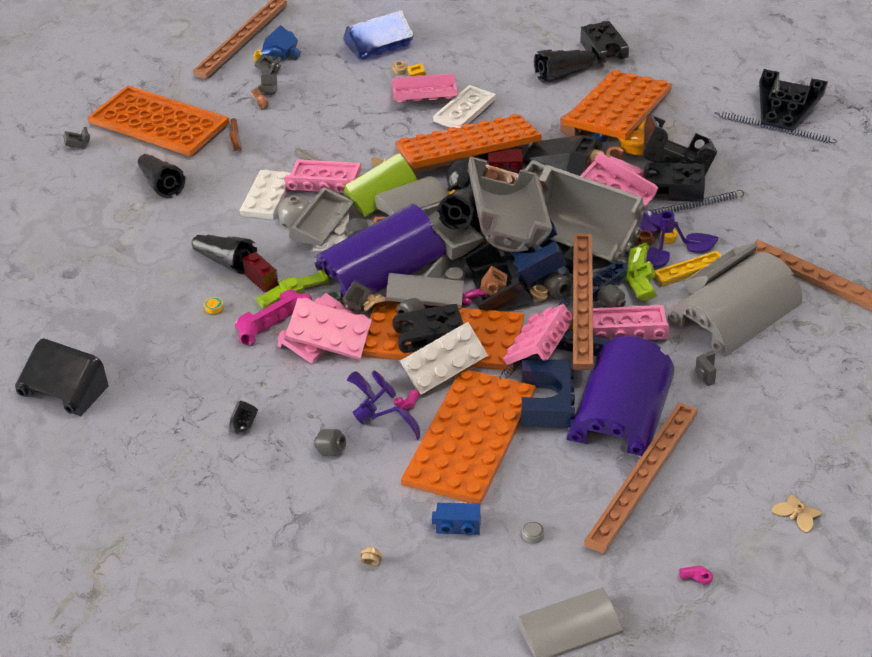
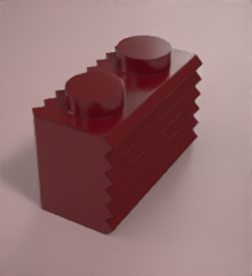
[488,149,523,174]
[243,252,279,293]

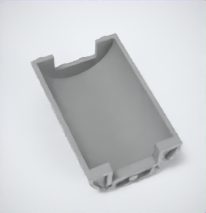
[468,156,553,252]
[539,165,646,263]
[668,252,802,357]

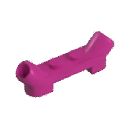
[235,289,312,345]

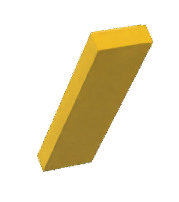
[654,251,722,287]

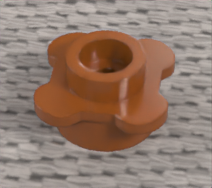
[635,230,656,246]

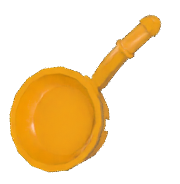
[618,117,647,155]

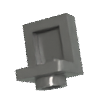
[255,54,281,74]
[258,74,277,95]
[63,127,90,149]
[342,280,371,312]
[695,351,717,386]

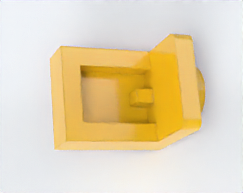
[407,63,426,77]

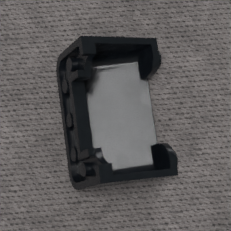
[461,242,534,311]
[15,338,109,417]

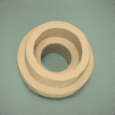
[392,61,407,75]
[530,285,548,301]
[360,547,382,566]

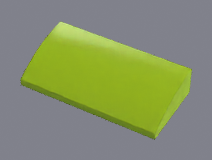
[343,153,417,218]

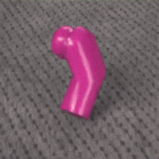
[462,289,487,305]
[393,389,420,409]
[679,566,713,584]

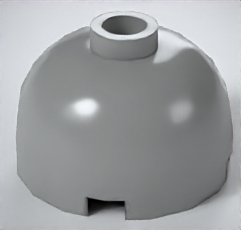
[278,196,310,229]

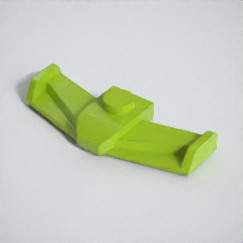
[625,242,657,301]
[256,270,329,309]

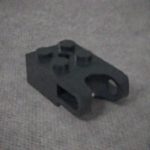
[580,21,629,64]
[643,163,705,202]
[392,304,463,353]

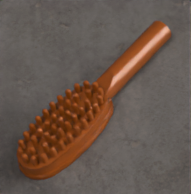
[230,118,242,151]

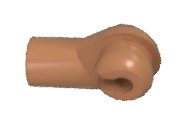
[251,87,269,109]

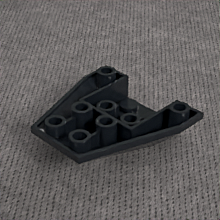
[759,69,828,131]
[523,135,602,176]

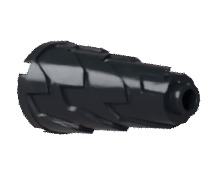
[534,49,596,82]
[137,154,186,198]
[437,186,476,230]
[192,234,257,274]

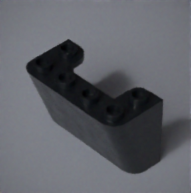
[643,114,717,175]

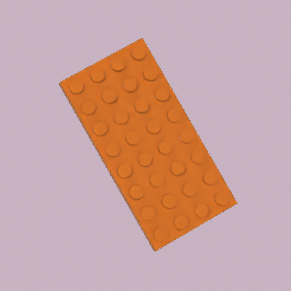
[563,70,672,140]
[87,85,230,157]
[395,114,542,169]
[361,301,524,371]
[401,369,536,506]

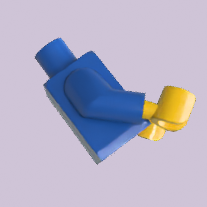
[253,25,301,62]

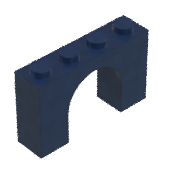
[511,217,567,285]
[521,359,575,428]

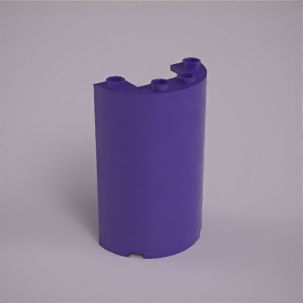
[314,204,446,298]
[567,336,674,456]

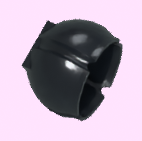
[446,159,486,192]

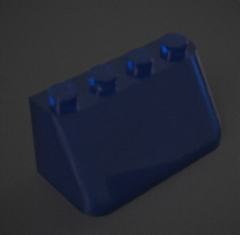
[343,10,414,60]

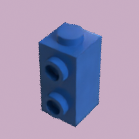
[432,503,481,535]

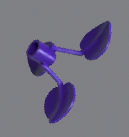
[640,209,719,268]
[347,370,420,440]

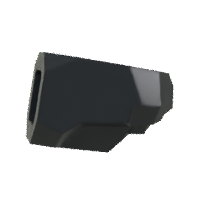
[229,400,258,434]

